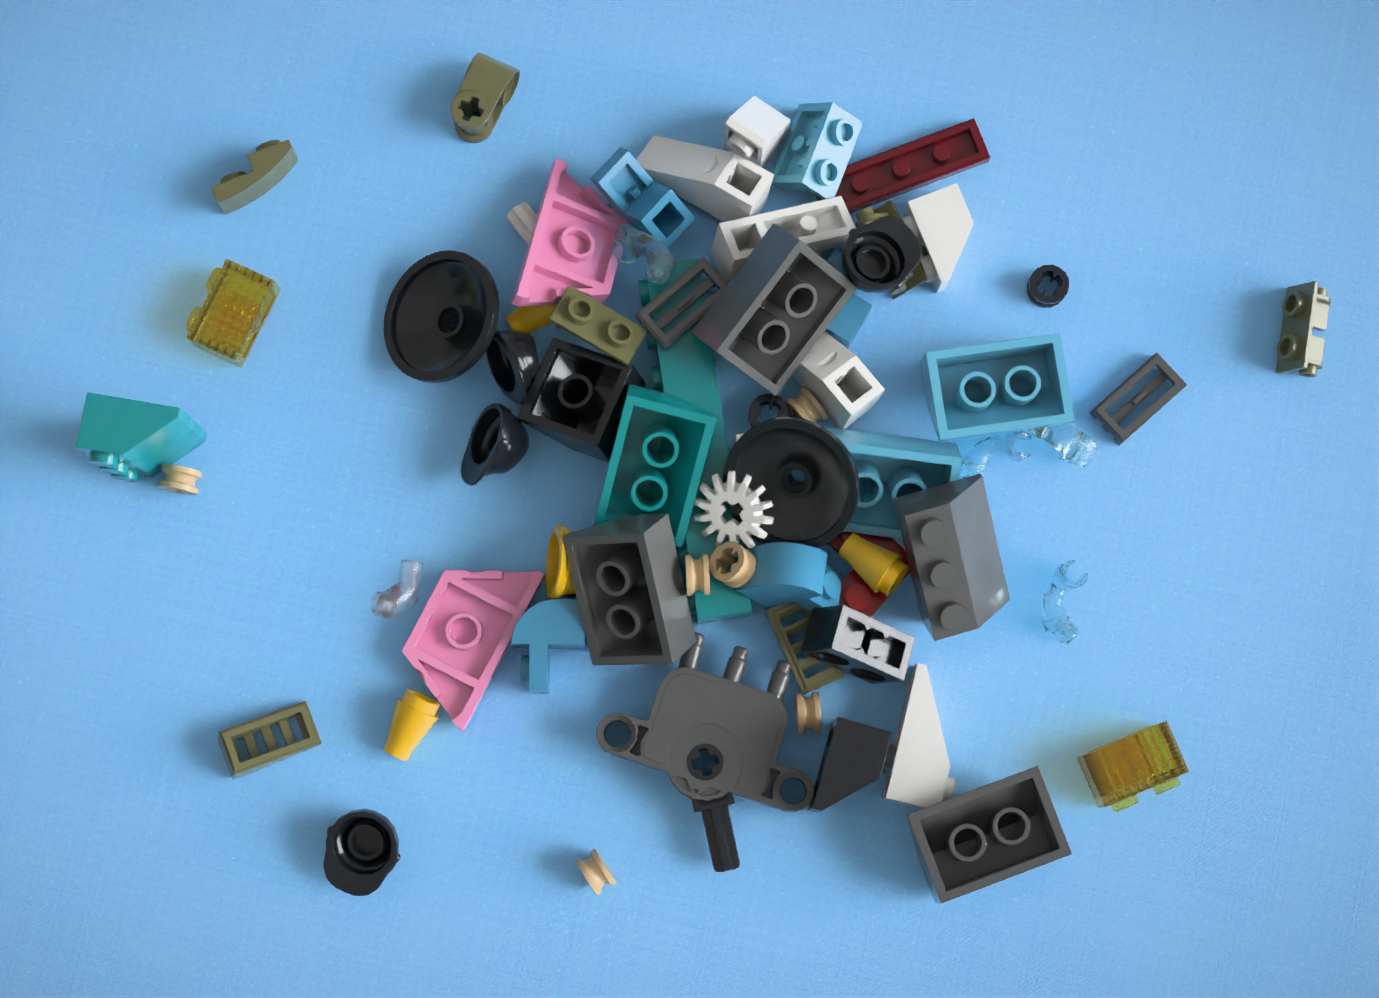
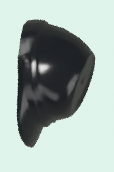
[841,217,922,293]
[486,330,539,405]
[461,403,529,486]
[323,808,401,896]

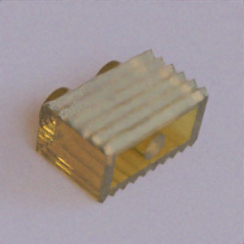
[186,259,281,368]
[1076,720,1189,813]

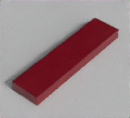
[815,118,991,214]

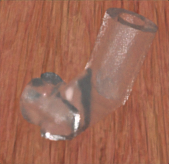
[370,560,424,619]

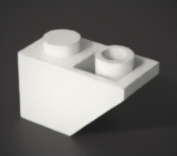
[723,96,791,168]
[901,183,974,293]

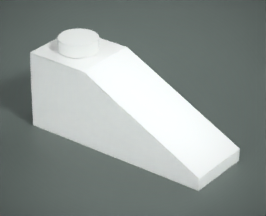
[710,196,856,284]
[882,663,955,809]

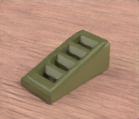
[764,602,844,695]
[217,701,322,780]

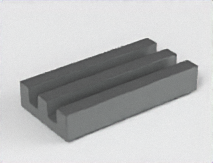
[635,257,727,351]
[1090,353,1187,446]

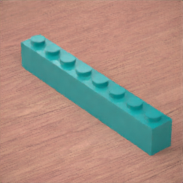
[638,258,752,624]

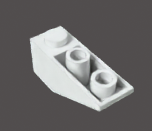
[636,135,774,222]
[792,331,885,429]

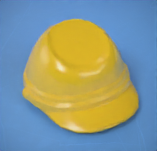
[545,524,575,599]

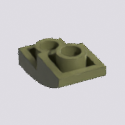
[211,139,298,215]

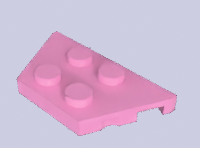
[511,158,629,306]
[402,570,545,731]

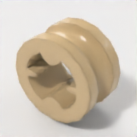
[785,387,828,422]
[157,464,203,495]
[709,541,756,588]
[685,554,710,596]
[795,692,821,734]
[576,848,617,896]

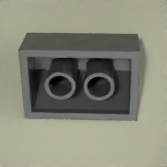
[691,223,857,396]
[893,474,1010,641]
[562,513,697,665]
[906,766,1072,904]

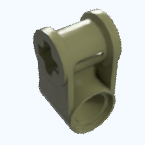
[450,52,520,143]

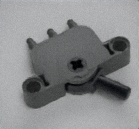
[596,632,814,872]

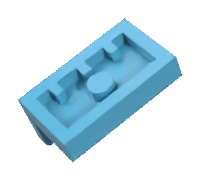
[771,102,862,200]

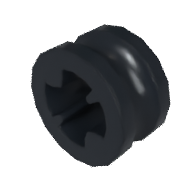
[1026,265,1069,308]
[748,393,789,427]

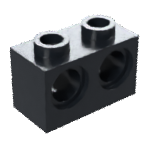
[800,605,915,684]

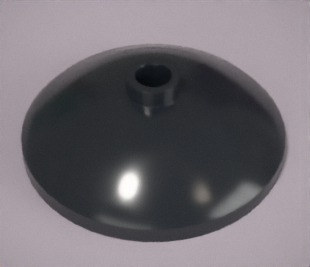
[383,250,499,383]
[723,417,860,548]

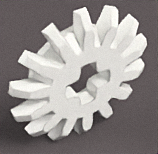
[694,471,774,549]

